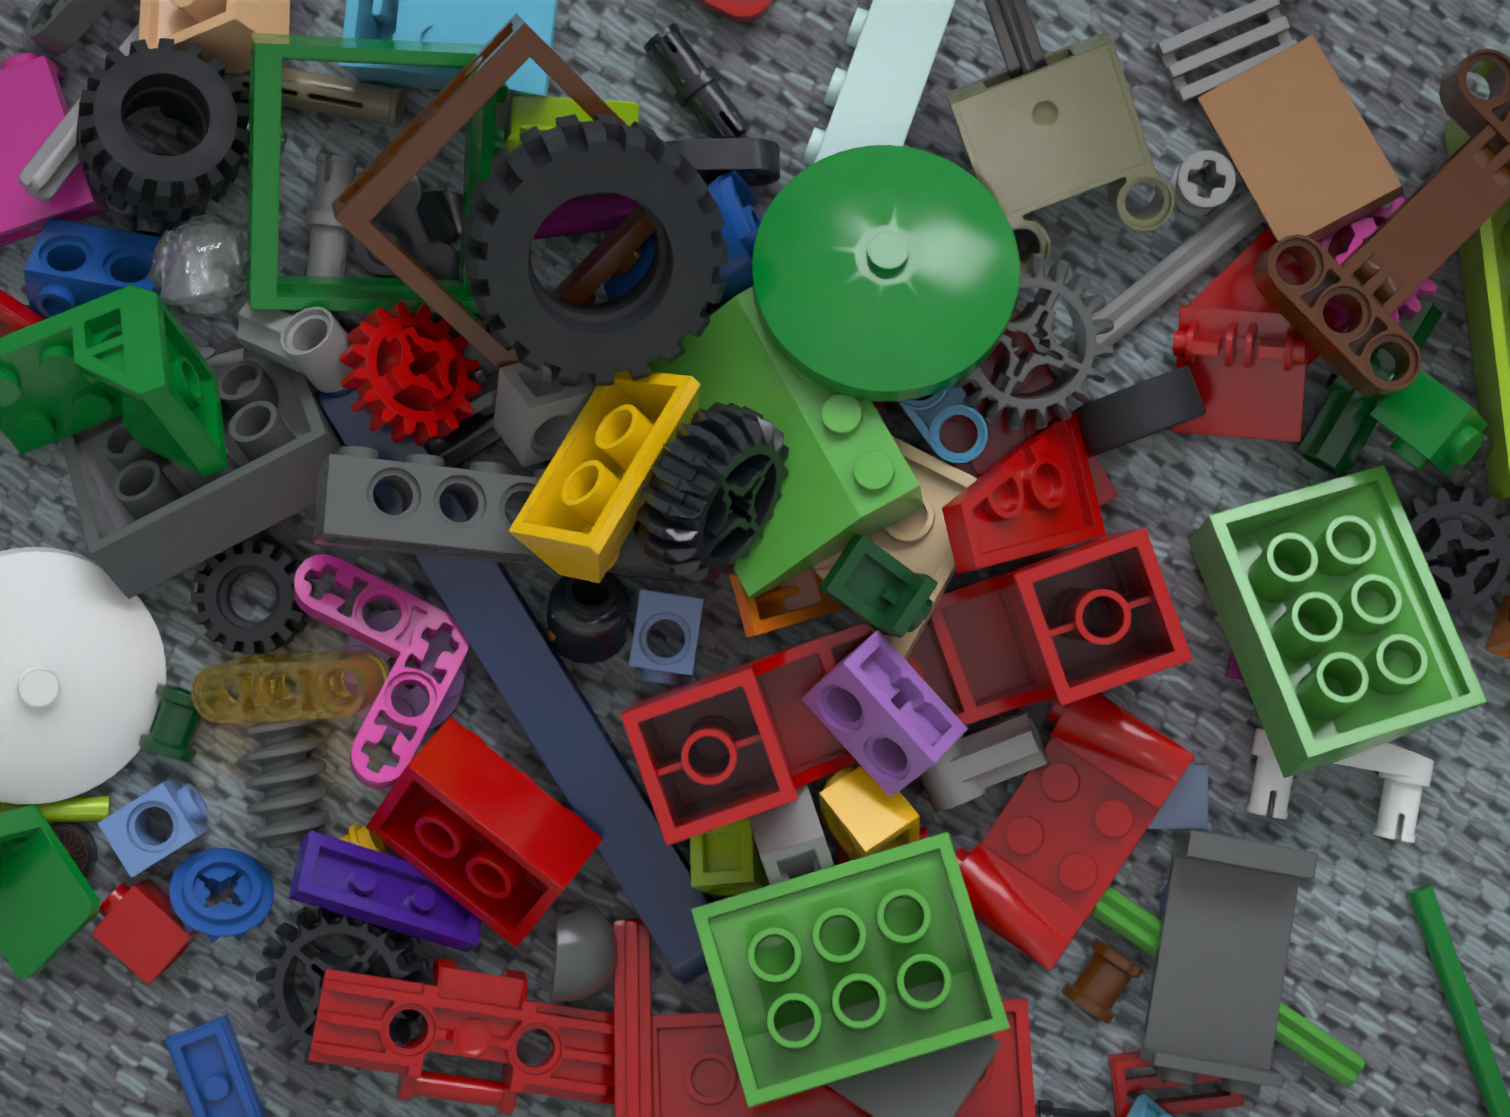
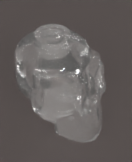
[148,215,250,317]

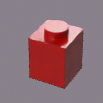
[91,878,200,985]

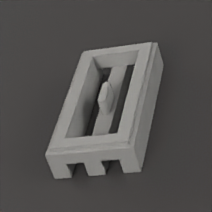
[1155,0,1297,105]

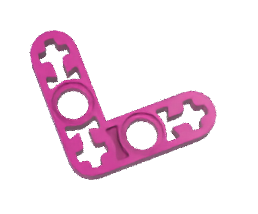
[293,554,469,789]

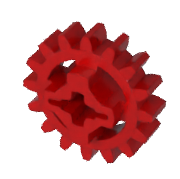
[339,301,481,446]

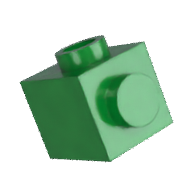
[1370,369,1489,475]

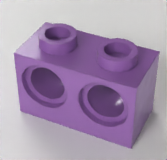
[801,630,968,798]

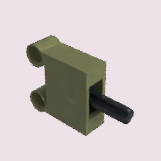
[945,0,1175,273]

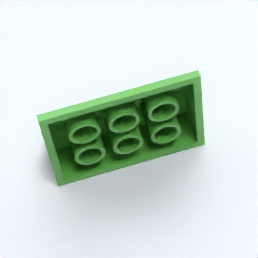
[648,287,924,600]
[1188,465,1487,778]
[691,832,1010,1108]

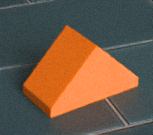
[729,568,842,638]

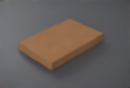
[1197,35,1405,258]

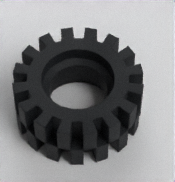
[191,540,314,655]

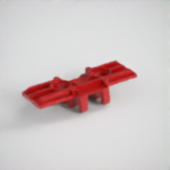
[308,958,614,1116]

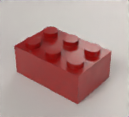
[365,717,604,948]

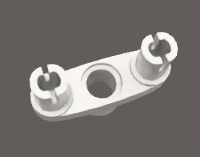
[1246,727,1434,843]

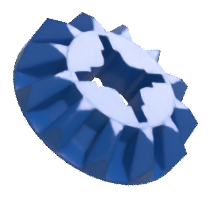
[169,848,274,943]

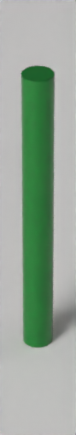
[1407,884,1510,1117]

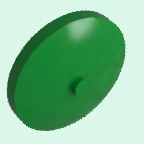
[752,145,1020,401]

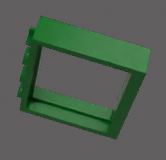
[246,33,508,314]

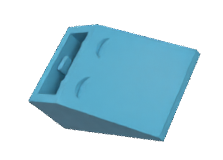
[339,0,558,98]

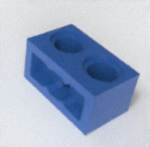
[23,218,179,318]

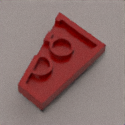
[942,410,1106,574]

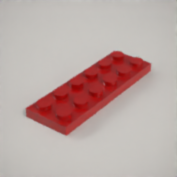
[652,998,1036,1117]

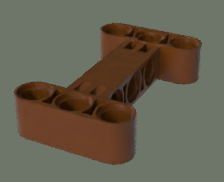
[1253,48,1510,398]

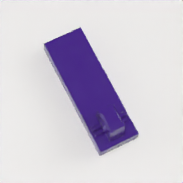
[288,831,482,953]

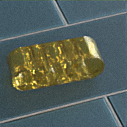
[191,650,389,723]

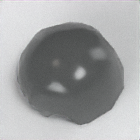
[550,902,617,1001]

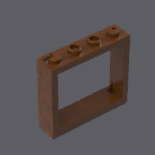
[331,13,655,369]

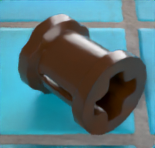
[1061,938,1144,1024]

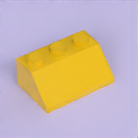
[508,370,701,583]

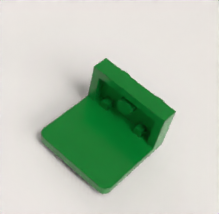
[0,804,100,979]

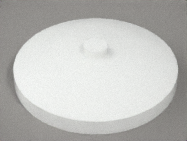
[0,547,166,805]

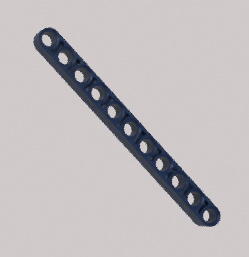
[316,388,713,984]

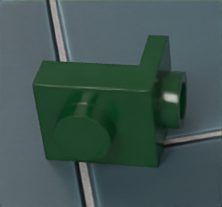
[818,534,938,638]

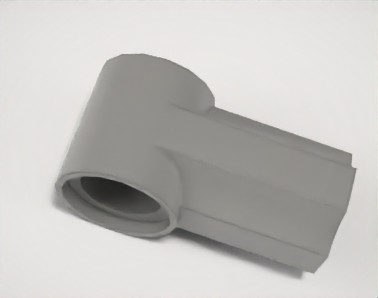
[235,301,353,393]
[920,711,1049,812]

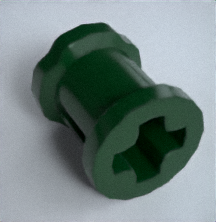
[138,683,214,762]

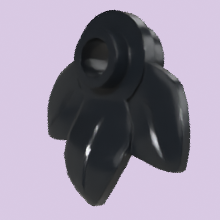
[354,174,463,280]

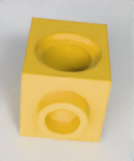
[819,766,920,860]

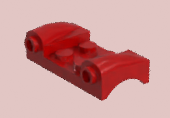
[955,693,1195,971]

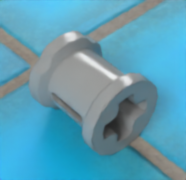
[1169,150,1236,216]

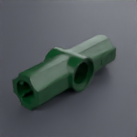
[1294,296,1443,478]

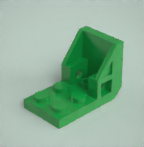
[0,285,228,477]

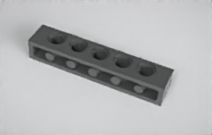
[313,446,695,584]

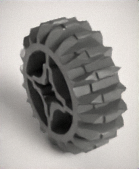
[950,253,1114,430]

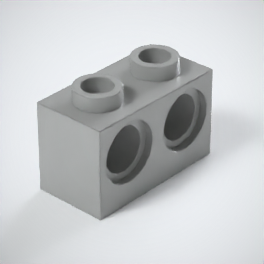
[493,363,596,467]
[748,784,834,885]

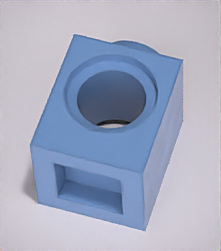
[629,589,705,685]
[97,778,210,878]

